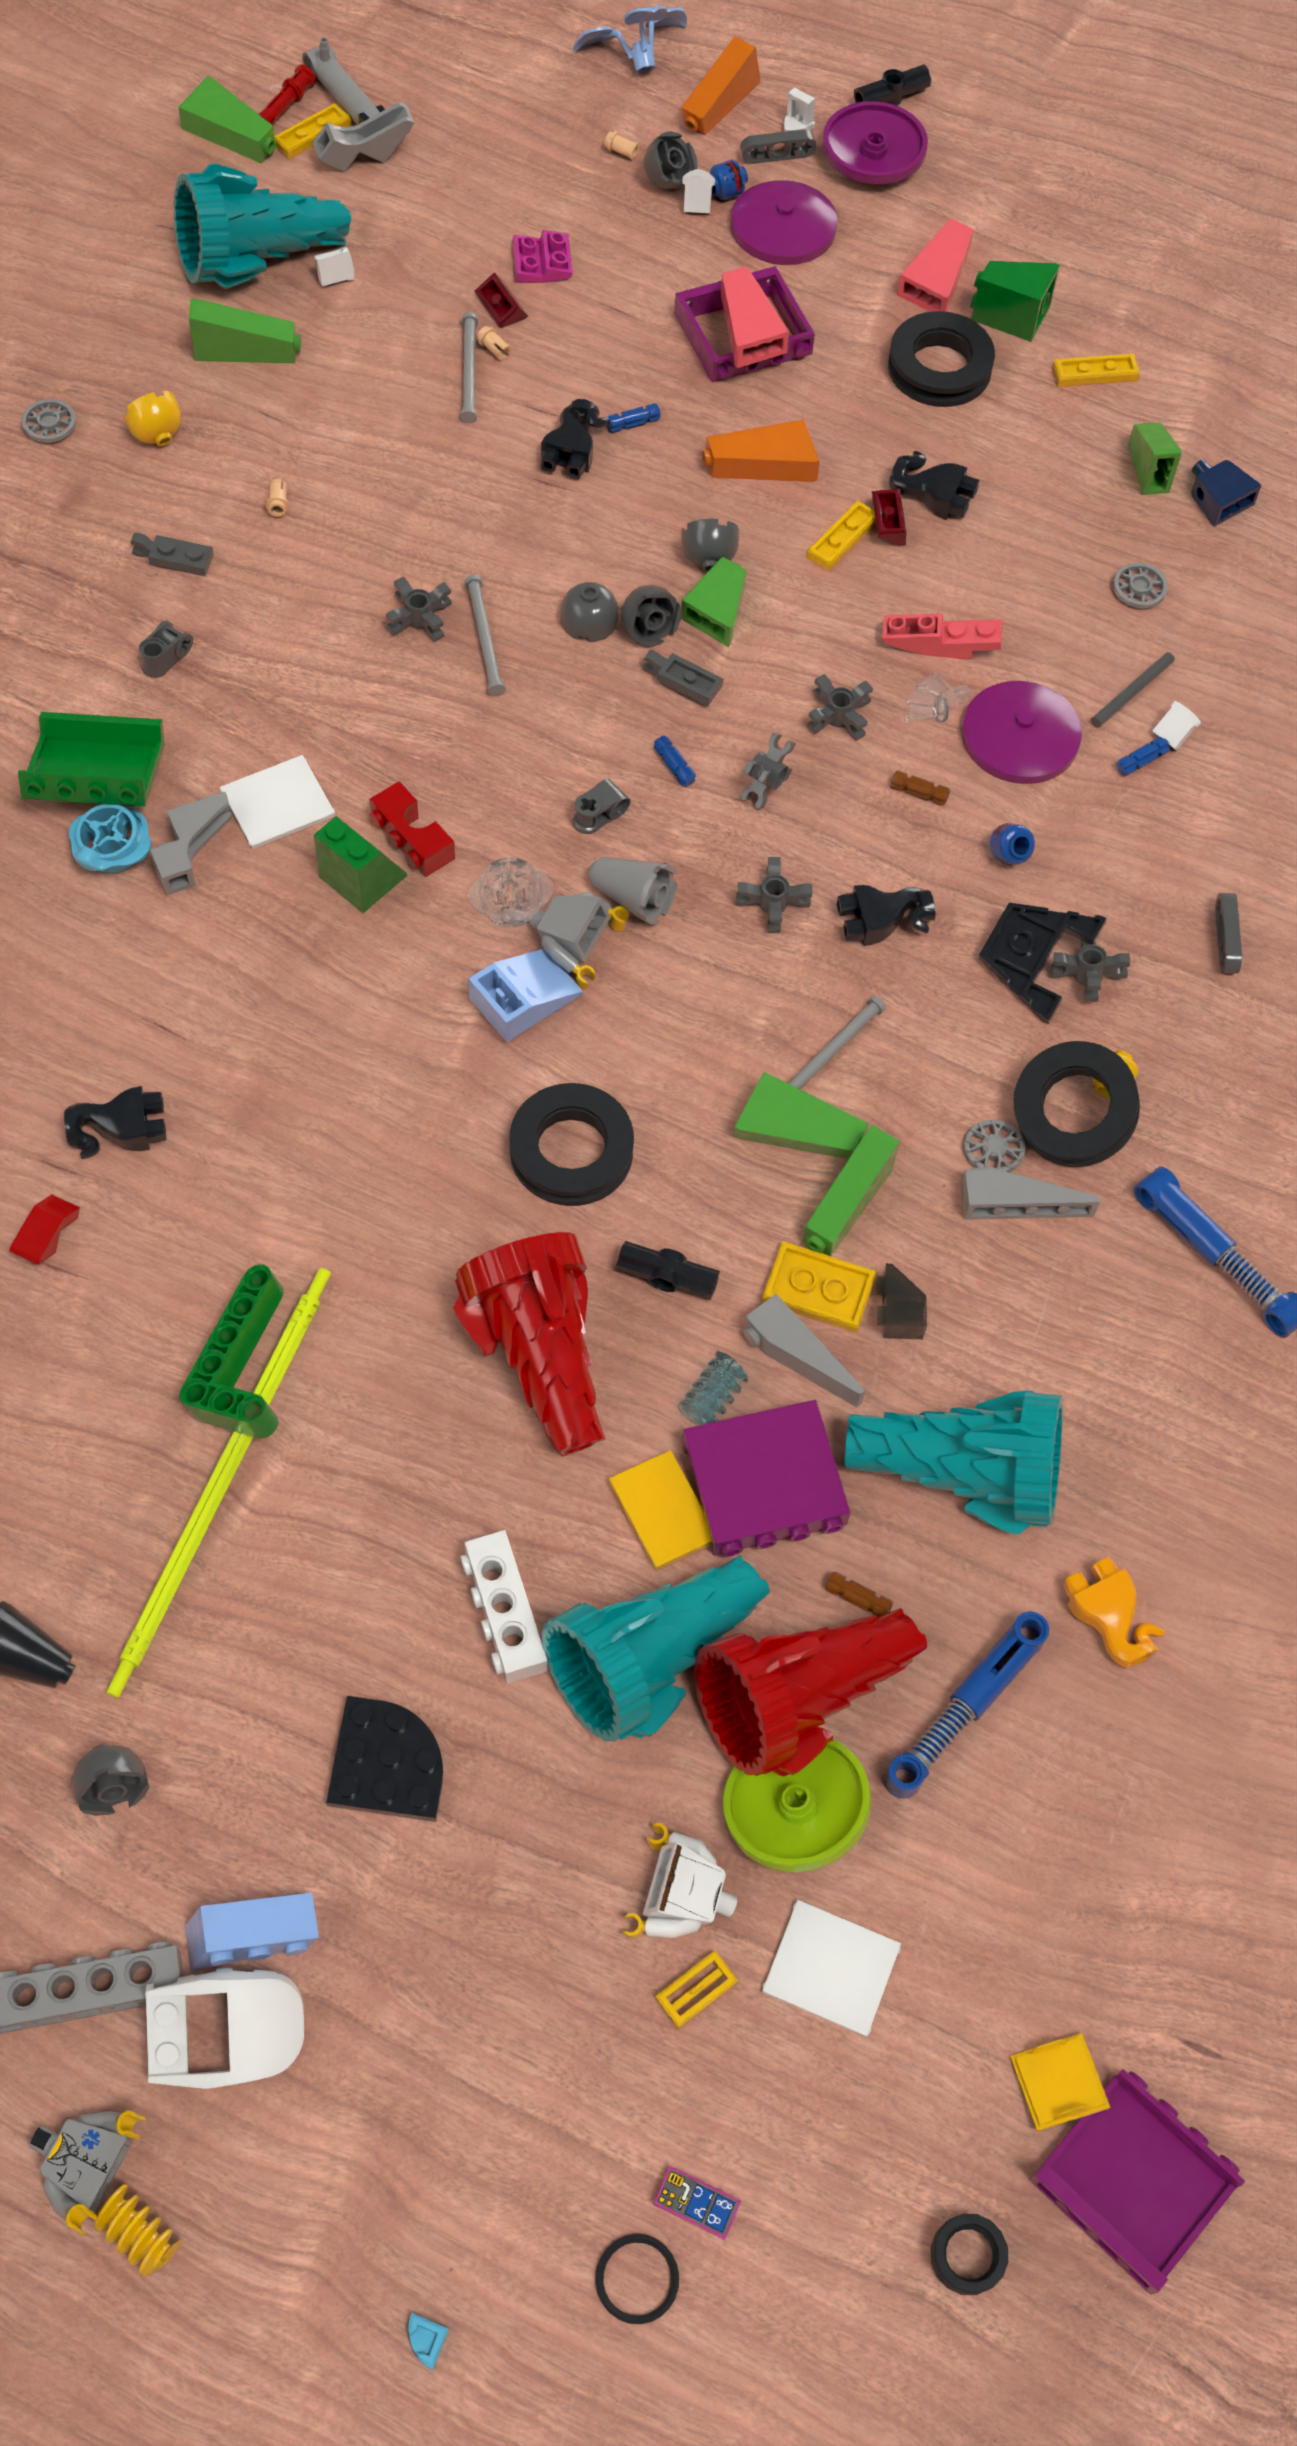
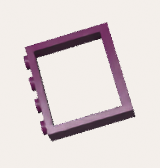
[674,266,815,382]

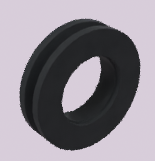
[888,311,995,407]
[1013,1041,1140,1167]
[509,1083,634,1206]

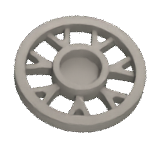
[22,399,76,443]
[1113,563,1168,609]
[964,1120,1025,1172]

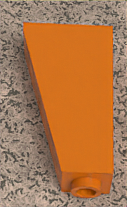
[681,36,760,135]
[702,419,820,482]

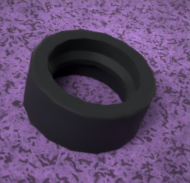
[931,2214,1008,2295]

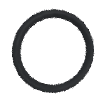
[595,2234,679,2324]

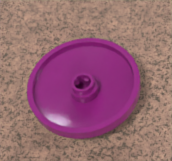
[822,101,928,184]
[731,180,837,265]
[962,681,1082,784]

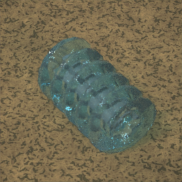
[678,1351,749,1425]

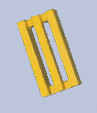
[655,1950,738,2030]

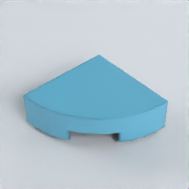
[408,2313,449,2370]

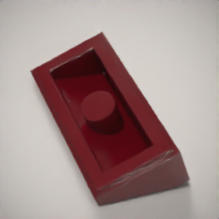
[474,272,528,328]
[872,489,907,546]

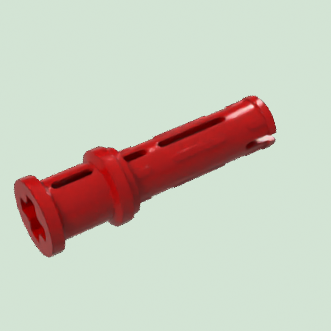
[259,64,316,125]

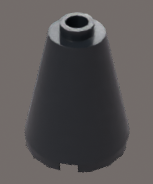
[0,1601,76,1688]

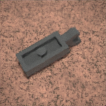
[130,533,214,577]
[643,650,723,706]

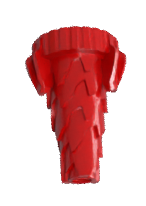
[453,1232,606,1457]
[694,1608,927,1777]

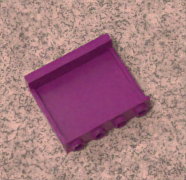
[681,1399,851,1557]
[1029,2069,1245,2295]

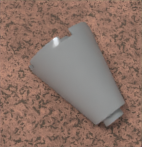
[589,857,678,925]

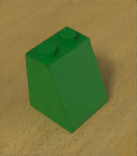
[970,261,1060,342]
[314,816,407,913]

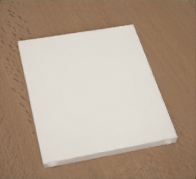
[220,755,336,849]
[762,1900,901,2038]

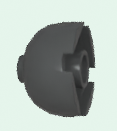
[644,131,697,190]
[681,519,739,572]
[561,582,618,642]
[622,585,682,647]
[72,1744,149,1816]

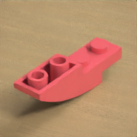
[882,613,1003,659]

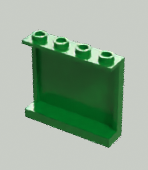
[18,712,165,807]

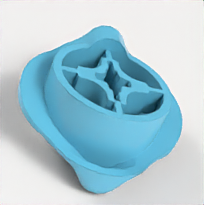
[69,804,151,873]

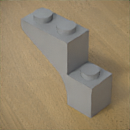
[312,103,414,172]
[150,792,231,896]

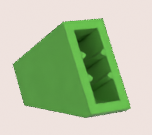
[1128,422,1182,495]
[681,557,746,647]

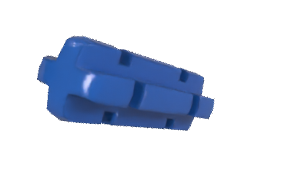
[607,403,661,432]
[654,735,696,787]
[1117,737,1170,776]

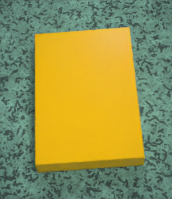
[761,1241,877,1333]
[609,1450,713,1571]

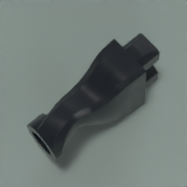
[541,399,610,479]
[889,451,980,520]
[836,885,936,946]
[64,1086,167,1159]

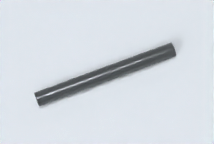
[1091,652,1175,728]

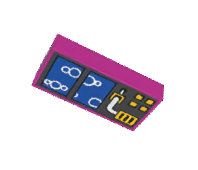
[653,2166,741,2240]

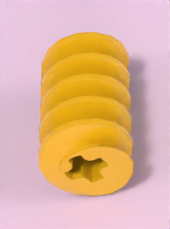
[94,2184,182,2277]

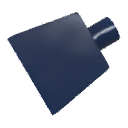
[1191,459,1262,527]

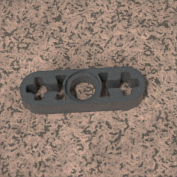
[740,129,817,164]
[1215,893,1242,974]

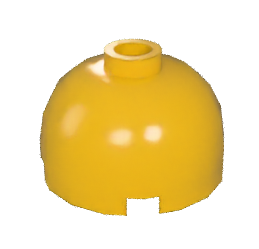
[122,391,182,446]

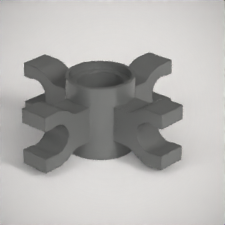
[386,576,452,642]
[807,674,873,741]
[740,732,796,809]
[736,857,812,932]
[1051,941,1130,1002]

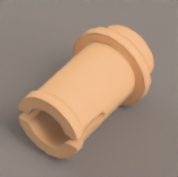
[604,131,639,160]
[477,326,512,361]
[266,479,289,517]

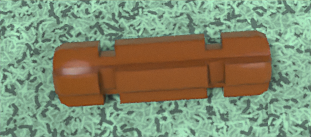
[891,770,950,805]
[825,1572,893,1617]

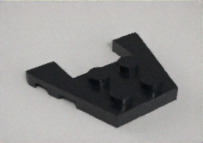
[979,903,1107,1024]

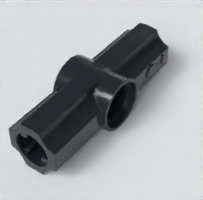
[853,64,932,106]
[616,1241,720,1300]

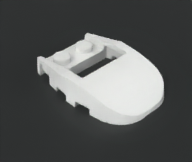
[145,1968,304,2089]

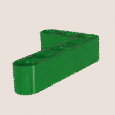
[180,1264,284,1438]

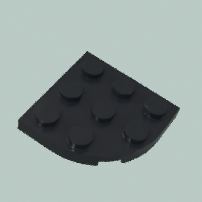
[326,1696,444,1822]

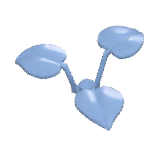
[573,5,687,73]

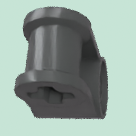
[139,621,193,678]
[573,779,631,834]

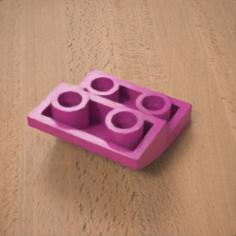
[511,230,573,283]

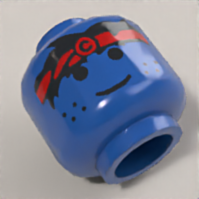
[710,160,748,200]
[989,823,1035,865]

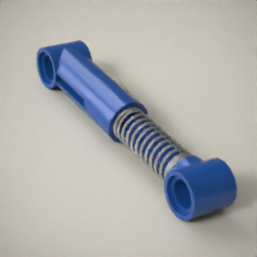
[1133,1166,1297,1338]
[885,1611,1049,1799]

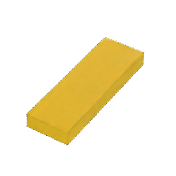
[274,103,351,159]
[1053,353,1140,387]
[806,500,876,571]

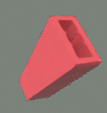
[898,218,974,312]
[721,266,789,368]

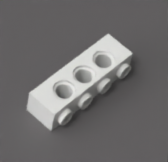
[460,1530,548,1684]

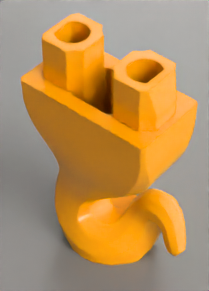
[1063,1557,1165,1669]

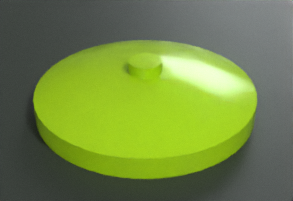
[723,1739,872,1872]

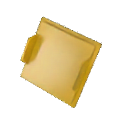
[1010,2033,1110,2132]

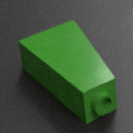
[178,76,276,163]
[189,298,301,363]
[734,1072,869,1159]
[802,1125,900,1256]

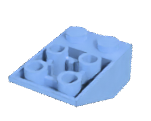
[468,949,583,1042]

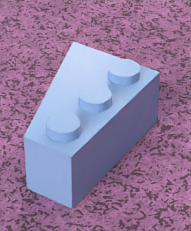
[185,1893,319,1971]

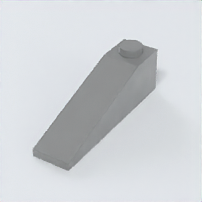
[961,1167,1100,1220]
[743,1294,865,1408]

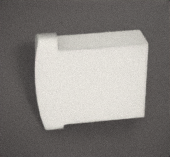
[784,88,815,132]
[682,169,715,213]
[314,247,354,286]
[1152,701,1202,751]

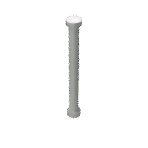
[460,312,478,423]
[464,575,506,696]
[788,996,886,1089]

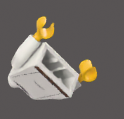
[623,1823,737,1939]

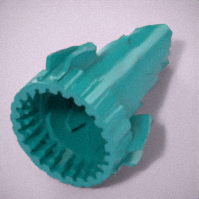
[173,163,351,289]
[844,1390,1063,1534]
[542,1556,770,1742]

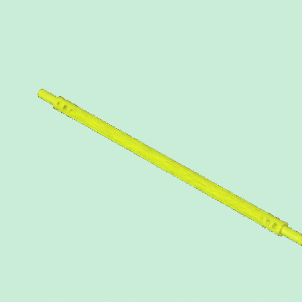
[106,1268,331,1699]

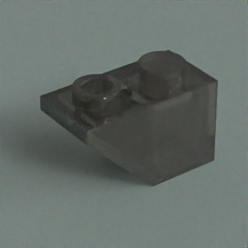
[876,1263,927,1340]

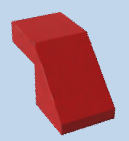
[9,1194,80,1265]

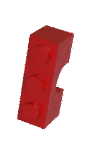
[369,781,455,877]

